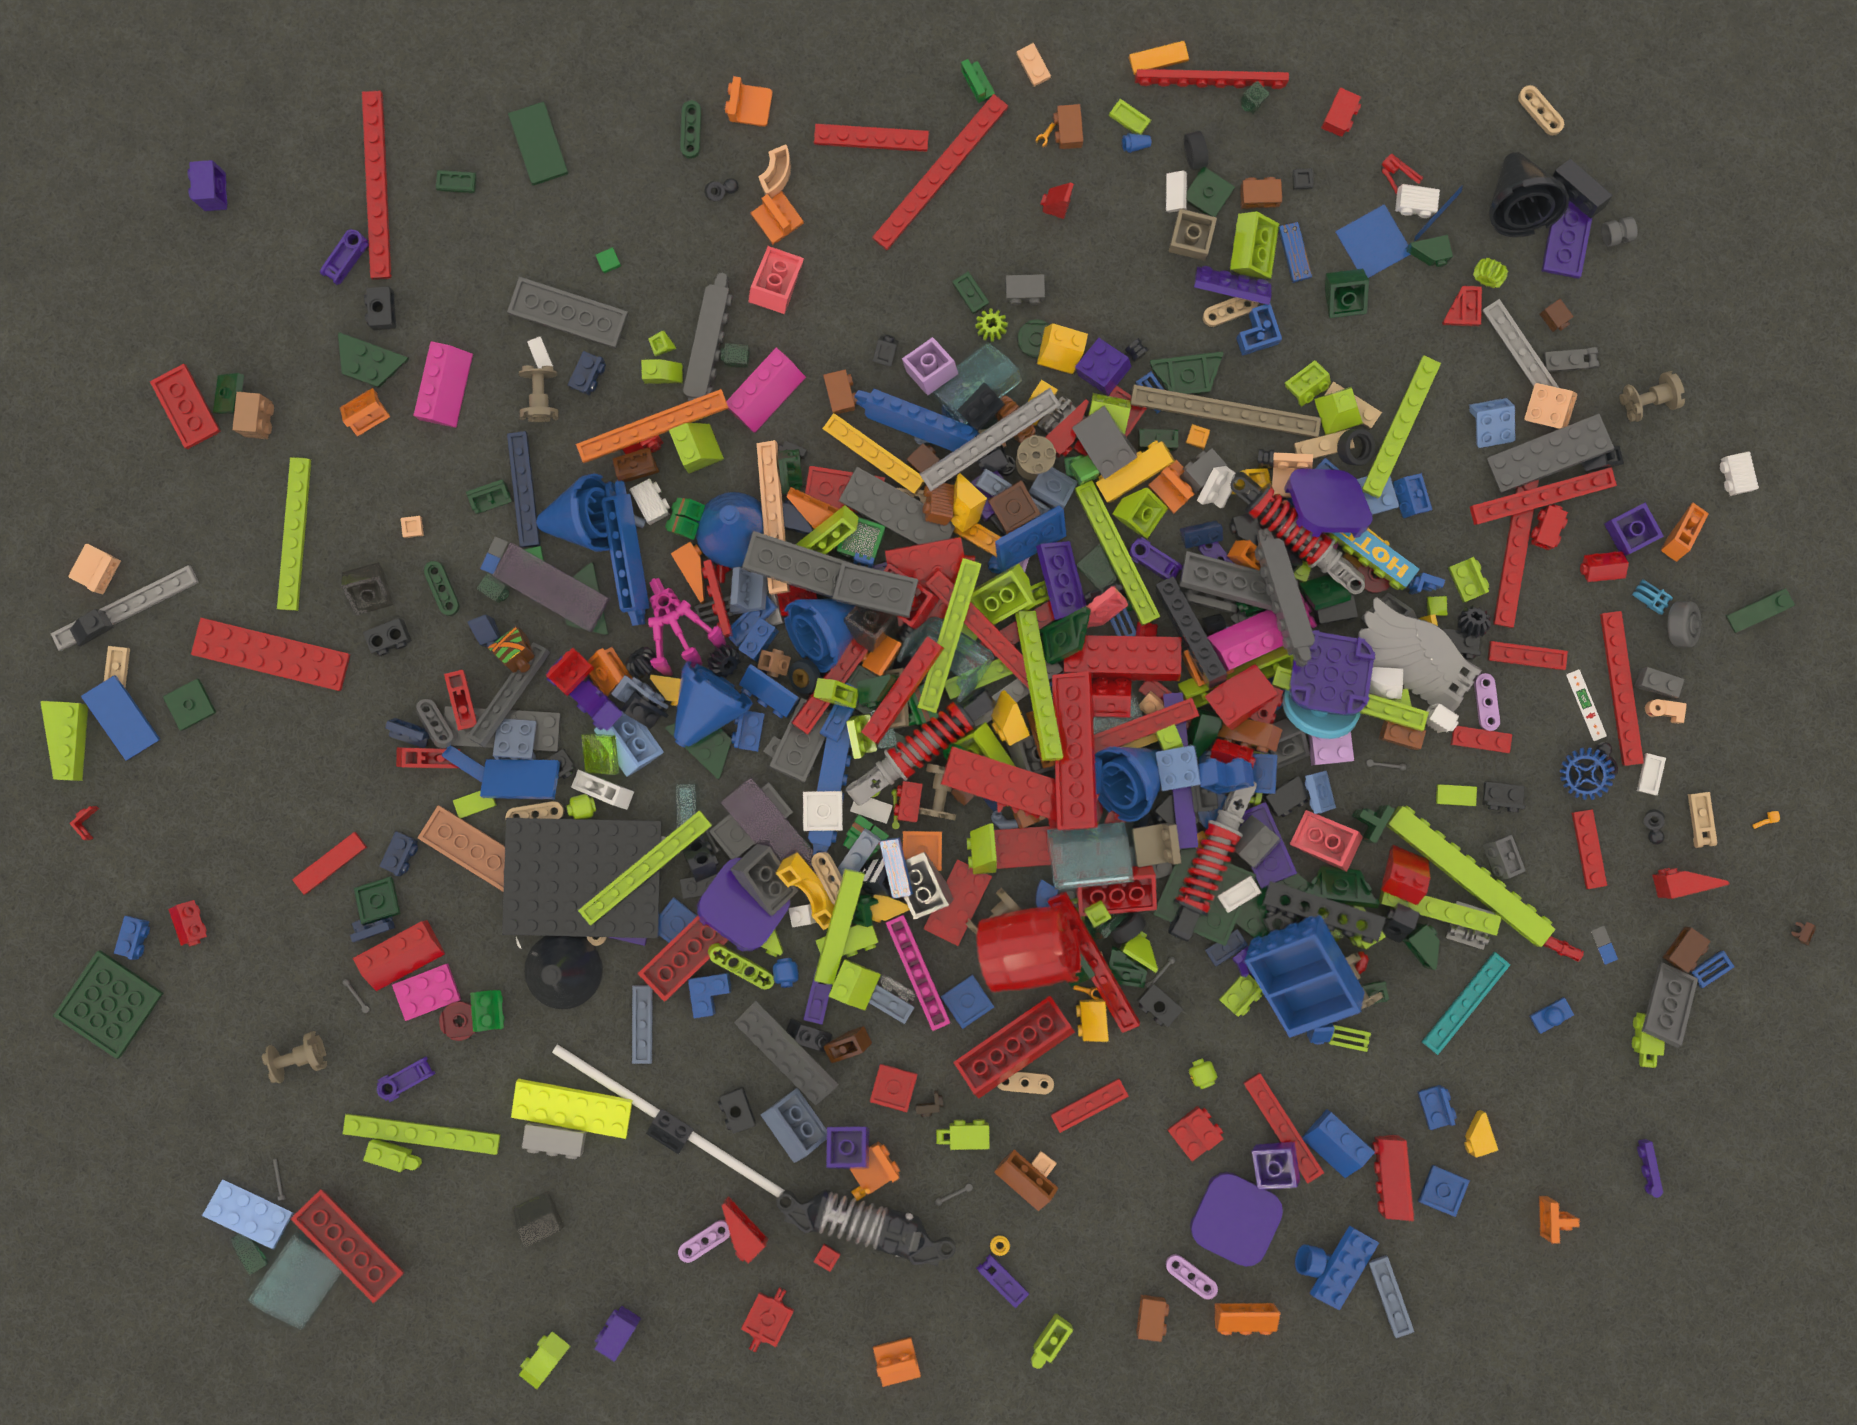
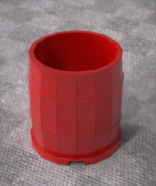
[977,902,1081,992]

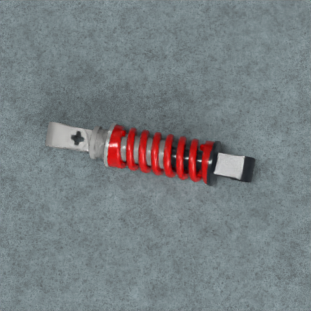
[1230,472,1365,594]
[846,687,997,806]
[1168,782,1257,942]

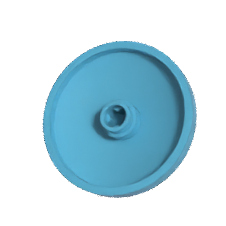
[1283,690,1360,739]

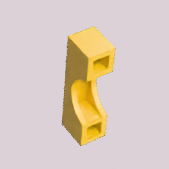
[776,852,835,930]

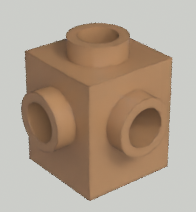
[757,649,791,678]

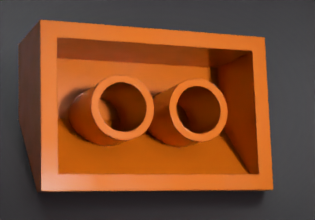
[1215,1303,1280,1335]

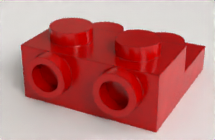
[1167,1106,1224,1161]

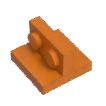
[751,191,804,245]
[340,388,390,437]
[1148,460,1202,514]
[588,647,632,696]
[903,831,942,871]
[1539,1196,1579,1243]
[873,1337,921,1387]

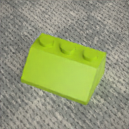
[1230,211,1279,279]
[971,563,1034,625]
[956,722,1016,767]

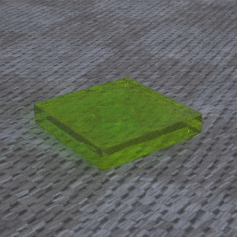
[581,733,619,775]

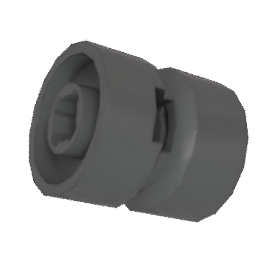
[1601,216,1638,247]

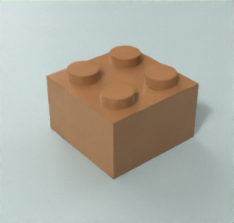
[232,392,274,439]

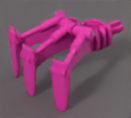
[648,578,726,676]

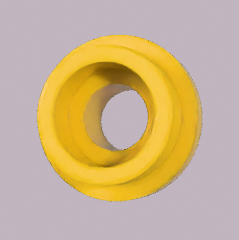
[990,1235,1010,1256]

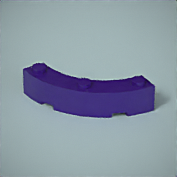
[546,655,623,731]

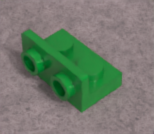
[961,59,995,103]
[470,990,504,1032]

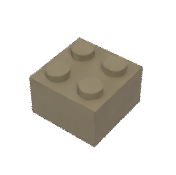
[1168,209,1217,261]

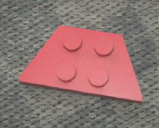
[1084,586,1128,628]

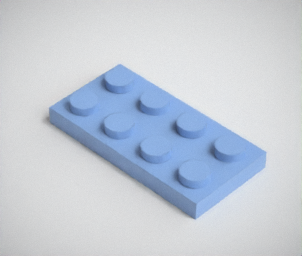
[202,1179,293,1249]

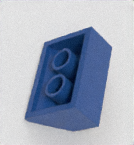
[739,664,800,719]
[1301,1109,1375,1178]

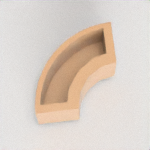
[758,145,791,198]

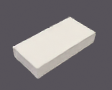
[1166,171,1187,213]
[1637,753,1666,795]
[850,798,893,824]
[1217,876,1261,913]

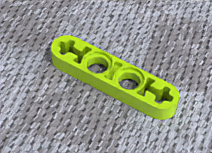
[708,943,774,990]

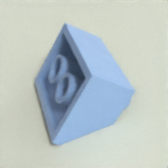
[594,712,664,777]

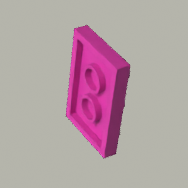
[392,964,461,1021]

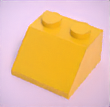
[1037,324,1088,374]
[950,473,987,532]
[991,690,1030,746]
[1076,998,1108,1042]

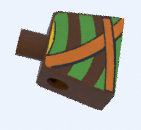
[488,625,535,673]

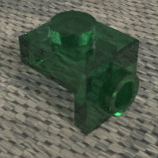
[1240,81,1270,114]

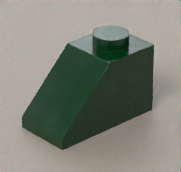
[1406,235,1453,267]
[857,674,899,708]

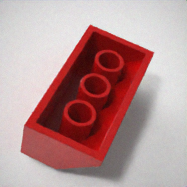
[1075,865,1157,917]
[353,920,445,991]
[1372,1135,1414,1221]

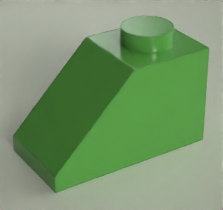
[1069,455,1099,486]

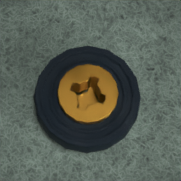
[789,659,821,694]

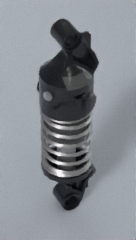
[777,1190,955,1266]

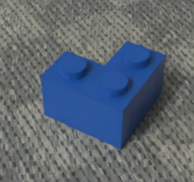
[1236,304,1282,356]
[1198,758,1254,794]
[688,972,732,1018]

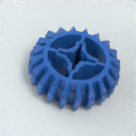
[1560,747,1615,800]

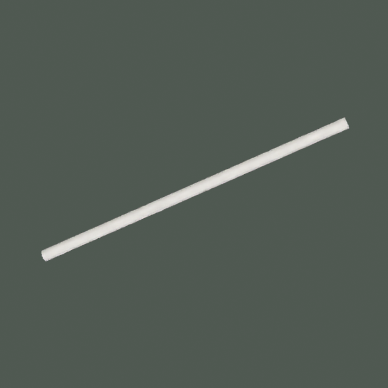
[552,1044,785,1199]

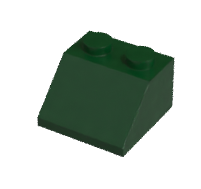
[1325,269,1369,318]
[1402,923,1440,970]

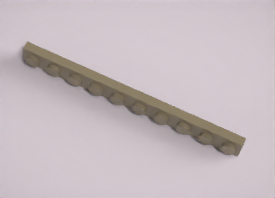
[1130,385,1321,438]

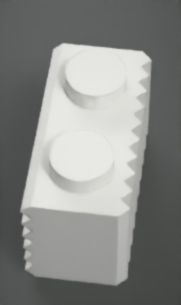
[1395,184,1440,218]
[1720,452,1759,496]
[630,479,670,525]
[1426,703,1459,733]

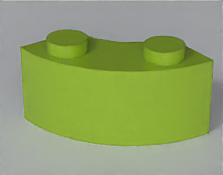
[519,1332,570,1389]

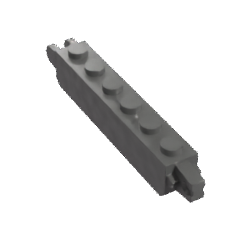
[683,272,733,401]
[1255,528,1315,667]

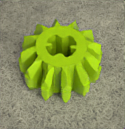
[1473,258,1508,288]
[975,309,1008,342]

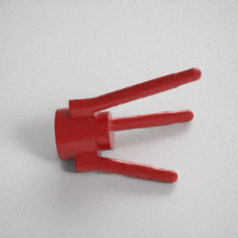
[1381,153,1423,194]

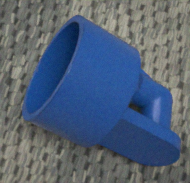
[1295,1244,1332,1278]

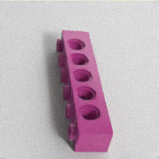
[886,914,950,1031]

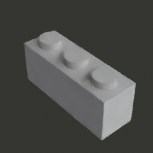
[522,1122,586,1159]

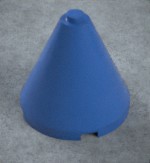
[536,474,610,552]
[696,492,764,569]
[784,599,869,673]
[674,661,753,747]
[1095,747,1162,822]

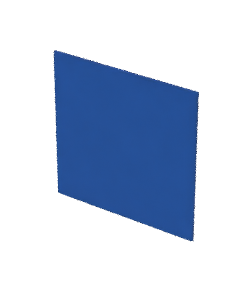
[1335,204,1410,278]

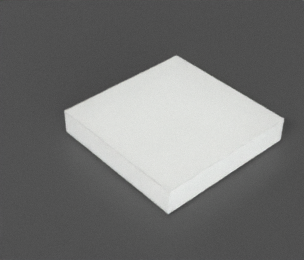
[803,791,843,831]

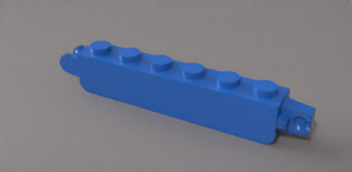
[855,389,980,451]
[602,480,650,626]
[808,725,852,860]

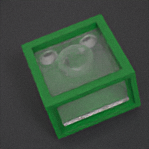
[837,518,886,566]

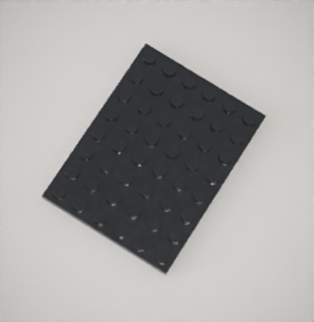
[502,818,662,938]

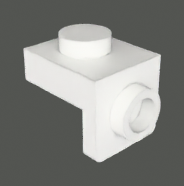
[788,904,817,927]

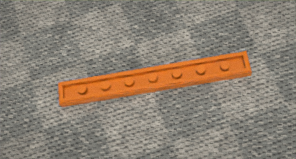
[576,389,729,463]

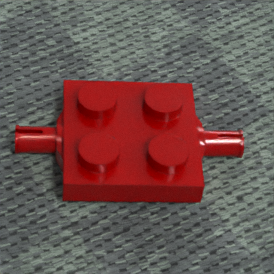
[741,1287,794,1352]

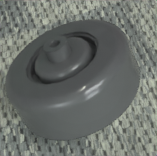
[1667,601,1702,647]

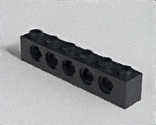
[1156,576,1227,689]
[1262,881,1386,944]

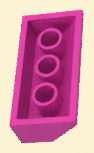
[414,341,473,428]
[726,348,806,433]
[1207,610,1283,671]

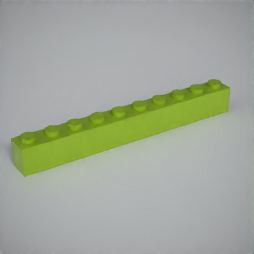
[1386,806,1555,947]

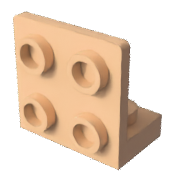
[1524,383,1578,429]
[1272,453,1313,498]
[69,544,121,594]

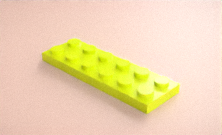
[511,1079,633,1139]

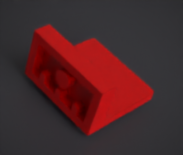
[1091,677,1132,718]

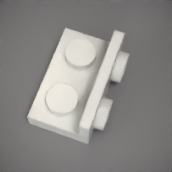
[1197,466,1238,508]

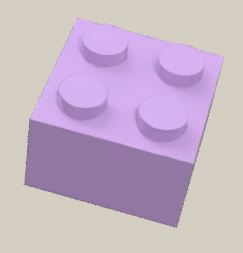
[902,337,958,395]
[1308,732,1354,765]

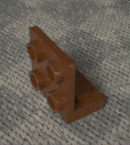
[613,448,659,483]

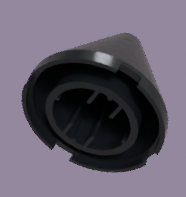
[1489,152,1569,237]
[524,936,603,1009]

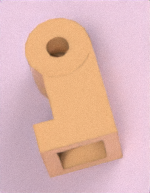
[1645,699,1687,724]

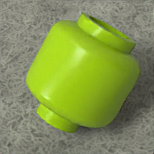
[566,794,596,820]
[1189,1058,1217,1089]

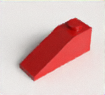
[1041,183,1074,219]
[1045,399,1089,458]
[444,670,477,731]
[396,747,460,768]

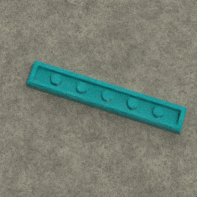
[1422,952,1510,1055]

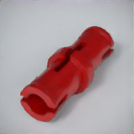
[1543,936,1584,962]

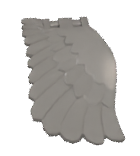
[1358,597,1482,712]

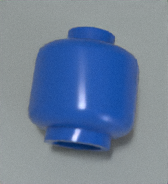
[773,958,799,988]

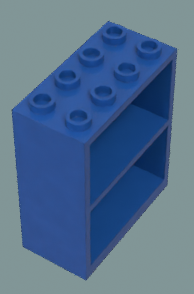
[1244,915,1365,1038]

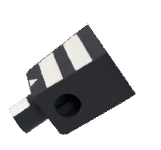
[862,858,891,896]

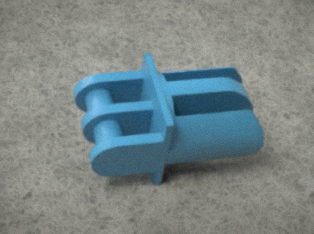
[1632,579,1673,615]

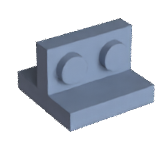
[1028,467,1078,509]
[730,567,768,614]

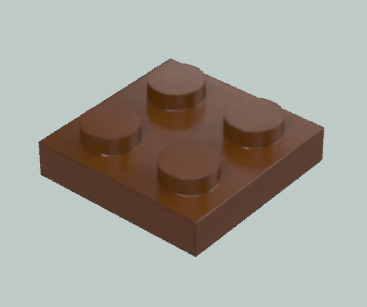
[987,480,1041,534]

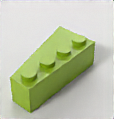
[40,701,88,781]

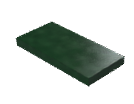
[508,101,569,186]

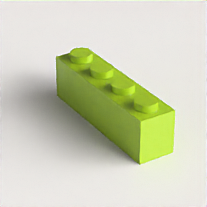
[795,505,859,554]

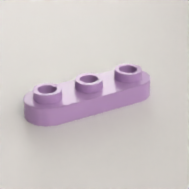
[1474,673,1500,731]
[678,1220,730,1263]
[1166,1254,1218,1299]

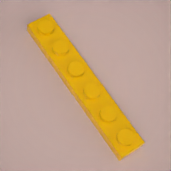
[823,413,924,495]

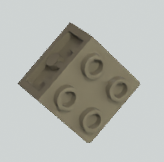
[1132,822,1181,867]

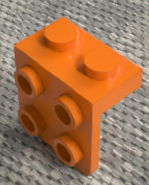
[725,76,772,127]
[850,1141,900,1195]

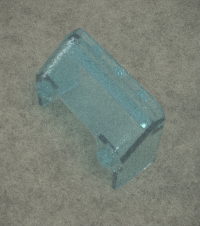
[897,617,994,702]

